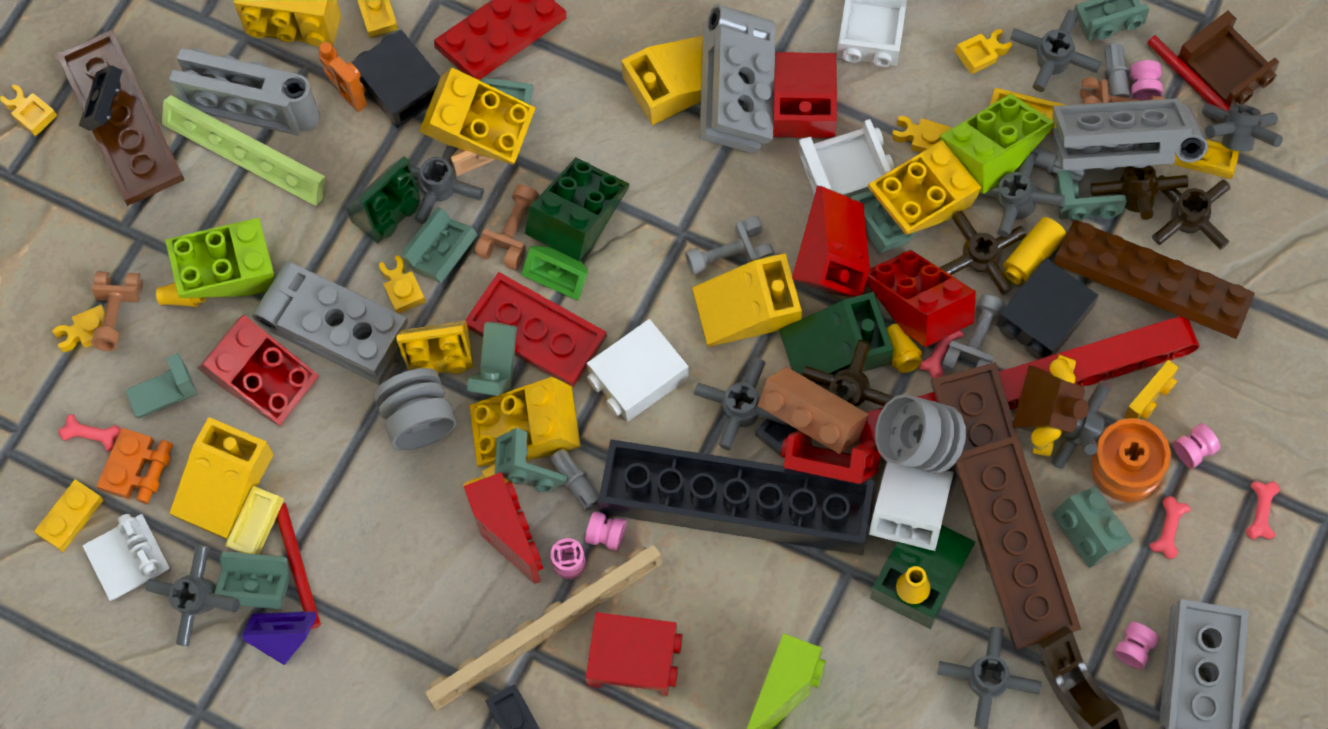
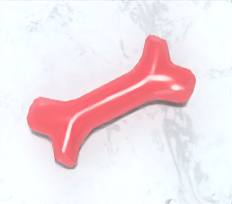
[918,330,963,379]
[58,414,121,452]
[1246,481,1280,540]
[1149,496,1191,560]

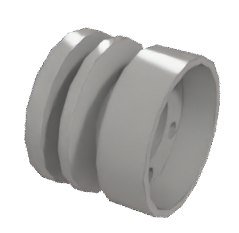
[373,368,457,450]
[875,394,966,474]

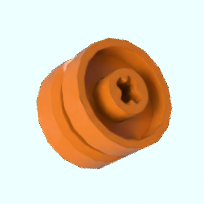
[1090,418,1171,502]

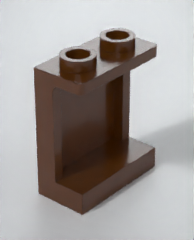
[1178,10,1279,106]

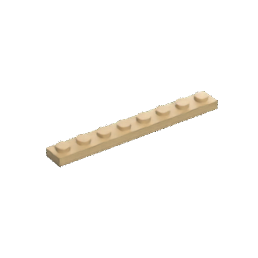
[425,544,662,711]

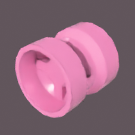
[1130,60,1163,101]
[1173,423,1220,469]
[585,511,627,552]
[550,538,586,580]
[1113,622,1160,669]

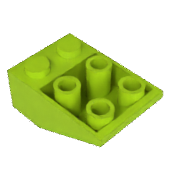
[940,94,1054,194]
[165,217,275,298]

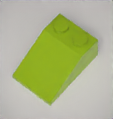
[747,633,826,729]

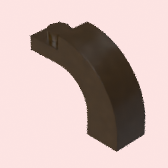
[1037,626,1128,729]

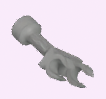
[685,216,775,276]
[942,294,1005,372]

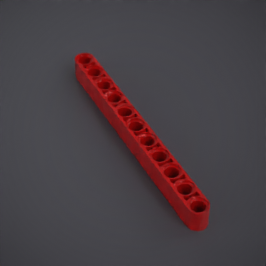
[860,316,1200,443]

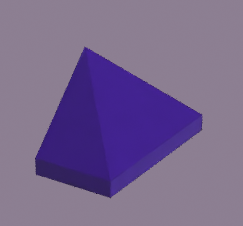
[242,611,316,665]

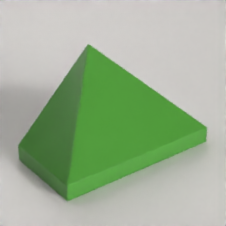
[521,246,588,300]

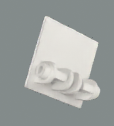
[82,514,170,602]

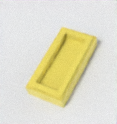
[225,485,284,555]

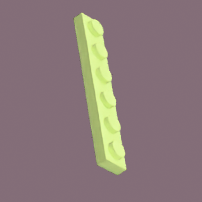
[162,95,325,206]

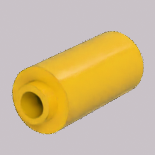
[1003,217,1067,285]

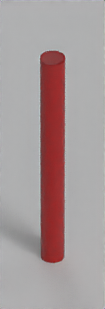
[1147,35,1230,111]
[276,503,321,629]

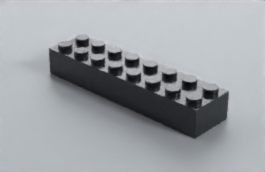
[598,439,874,555]

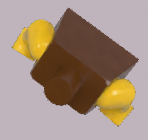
[1012,354,1089,457]

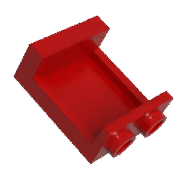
[781,430,881,484]
[586,612,683,696]

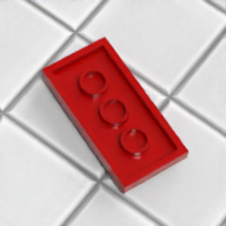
[434,0,567,80]
[465,272,607,388]

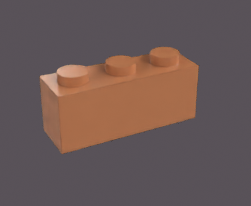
[757,367,869,454]

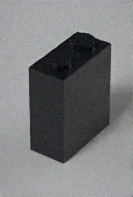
[351,29,440,128]
[996,258,1098,359]

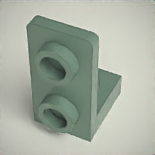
[1054,170,1127,221]
[467,321,517,396]
[126,353,198,419]
[495,428,567,492]

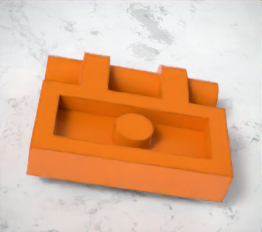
[318,42,367,112]
[96,428,173,504]

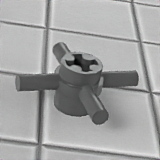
[1010,10,1102,92]
[1202,103,1283,151]
[411,145,484,224]
[979,152,1065,237]
[694,358,787,450]
[1051,381,1112,469]
[146,544,240,646]
[937,627,1041,729]

